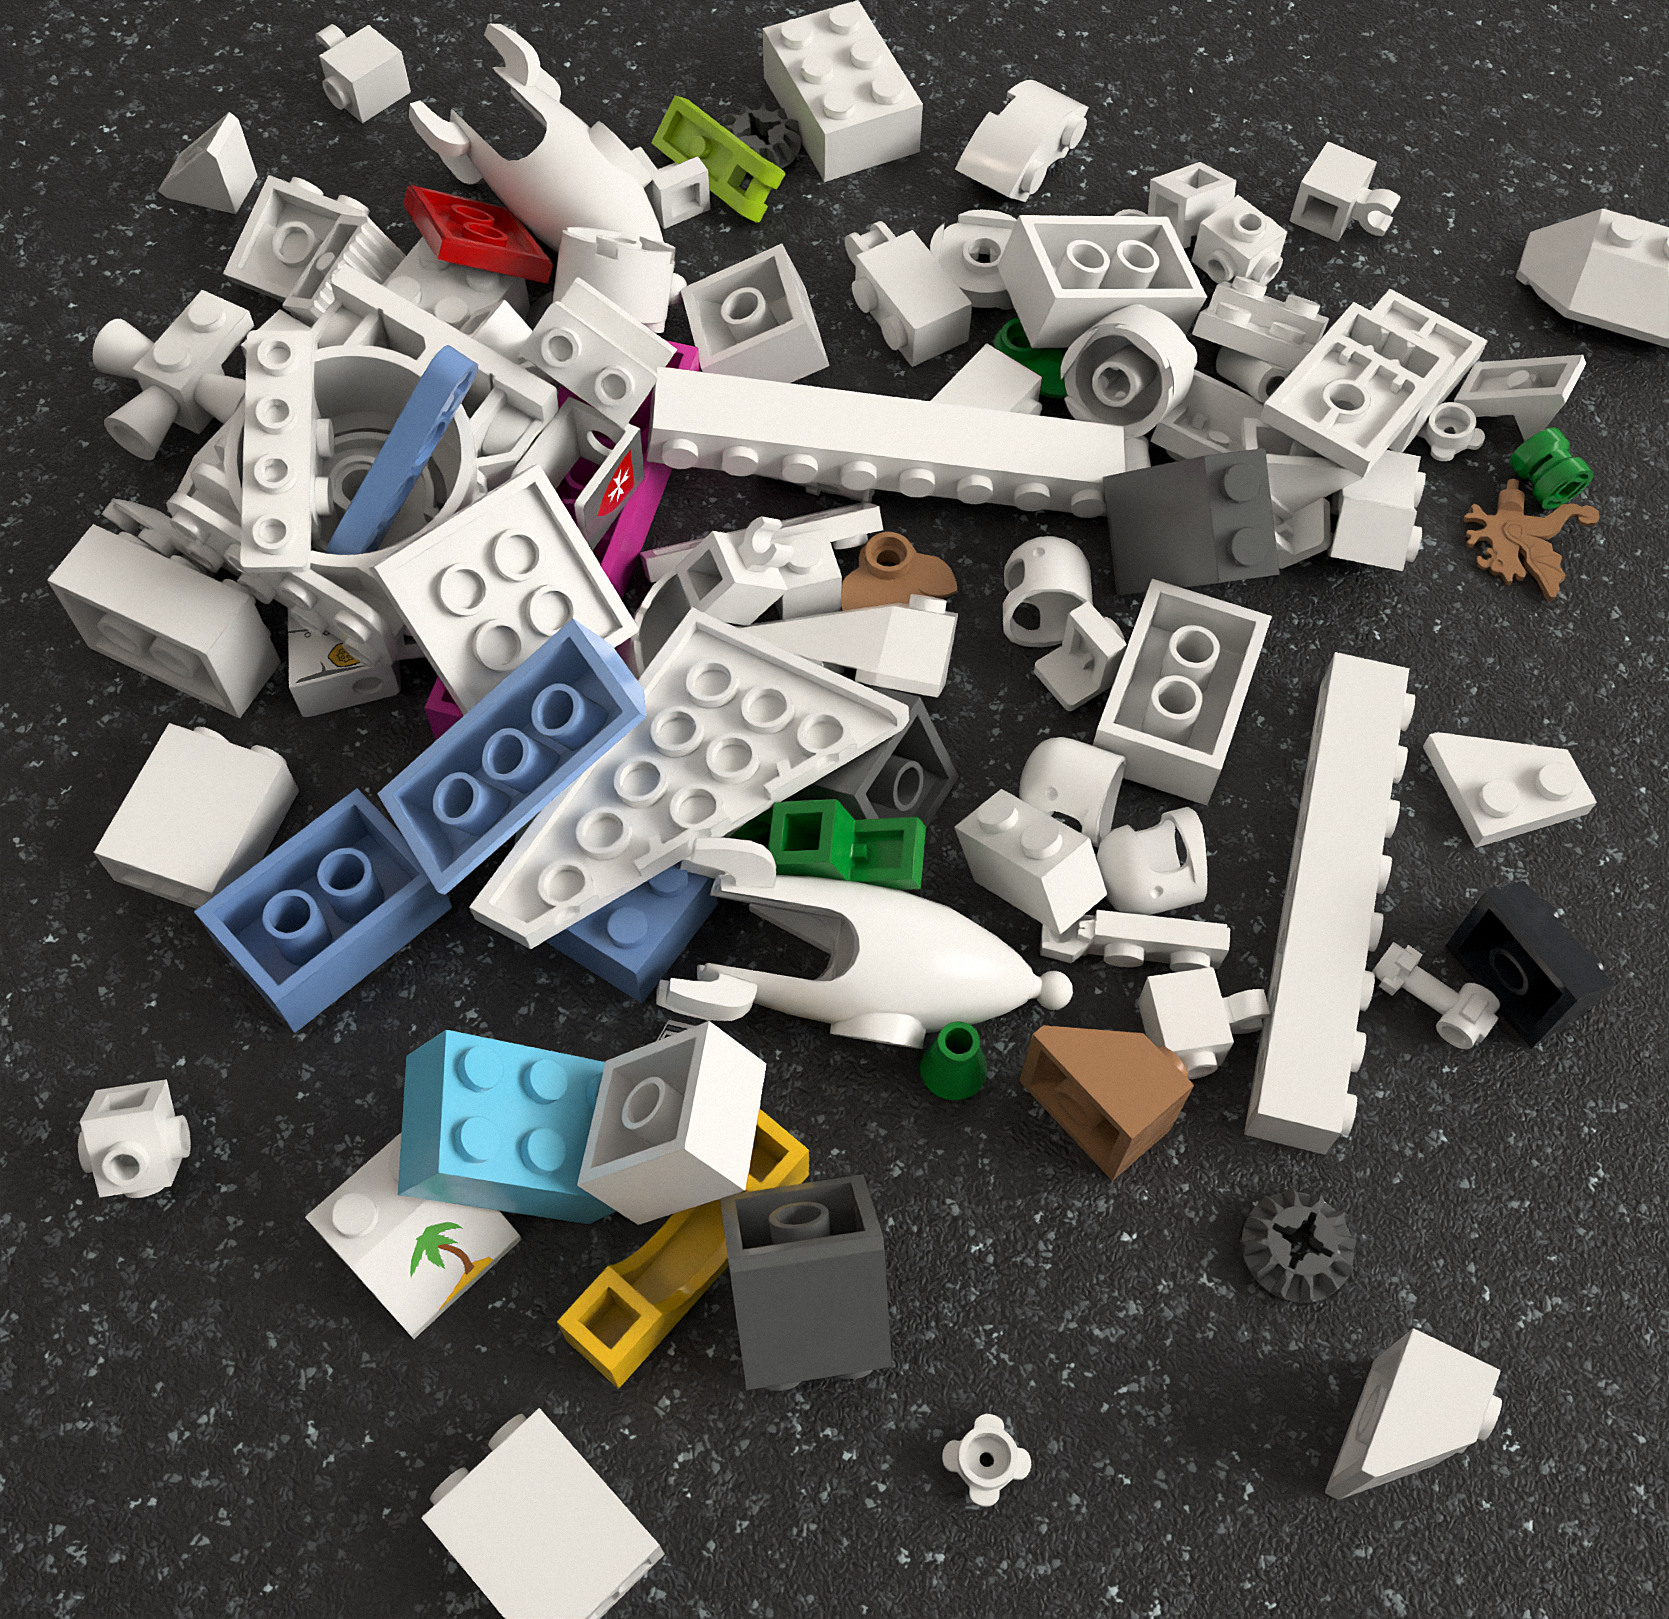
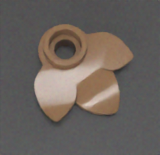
[841,532,957,611]

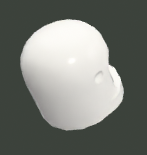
[1003,536,1093,647]
[1019,737,1126,848]
[1097,807,1207,915]

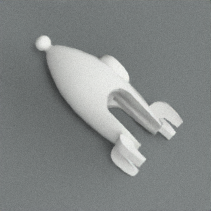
[409,24,687,306]
[656,837,1073,1049]

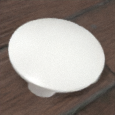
[102,498,218,578]

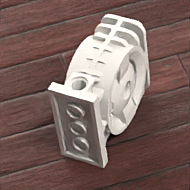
[166,264,559,668]

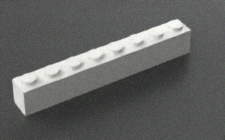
[647,366,1125,518]
[1244,652,1415,1155]

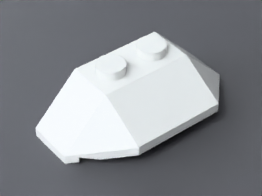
[1516,208,1669,348]

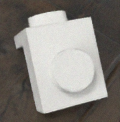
[1271,495,1331,569]
[1034,601,1127,711]

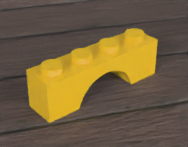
[557,1108,809,1389]

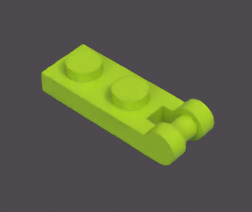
[651,95,786,222]

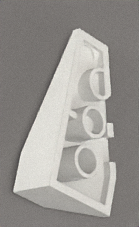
[734,594,958,698]

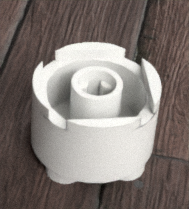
[553,227,675,333]
[1061,304,1197,438]

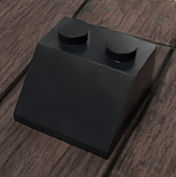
[1445,881,1614,1049]

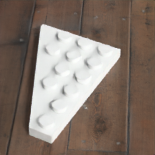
[469,607,909,949]

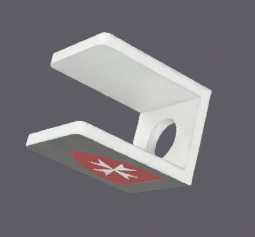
[511,397,645,551]

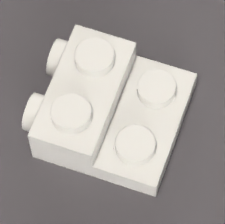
[223,175,375,302]
[1192,276,1329,371]

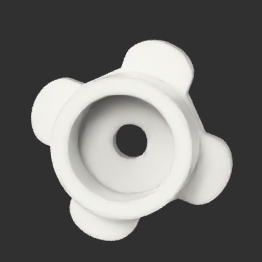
[1417,402,1485,461]
[942,1414,1031,1507]

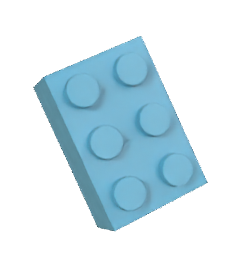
[398,1030,617,1224]

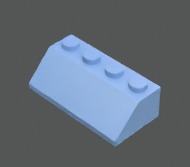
[377,618,647,895]

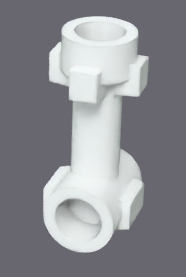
[1372,942,1500,1049]

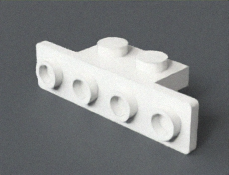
[240,330,334,573]
[1151,369,1265,461]

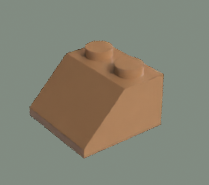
[1019,1025,1194,1181]

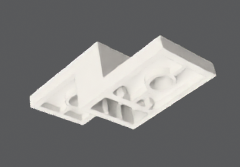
[1259,289,1487,478]

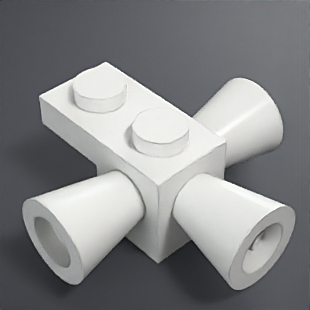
[93,290,254,460]

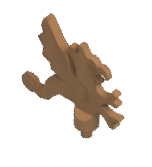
[1463,479,1600,602]

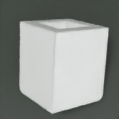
[631,147,710,229]

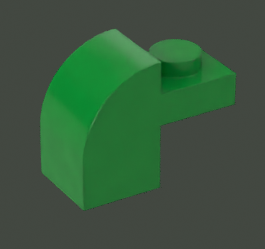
[768,799,926,890]

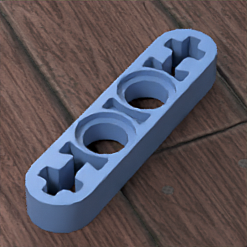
[325,345,478,555]

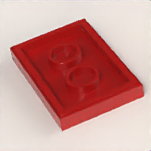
[403,185,553,284]

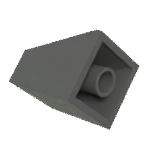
[1102,448,1280,595]
[771,682,959,828]
[720,1174,892,1391]

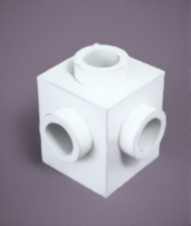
[1191,195,1287,285]
[78,1079,191,1198]

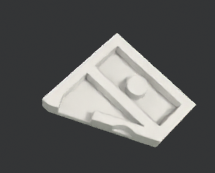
[1423,732,1597,848]

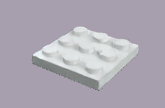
[369,464,640,715]

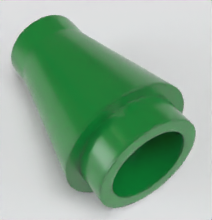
[920,1021,987,1100]

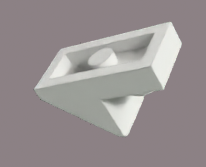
[1454,355,1586,441]

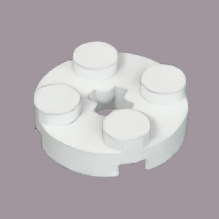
[930,210,1017,310]

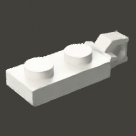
[1040,910,1230,972]

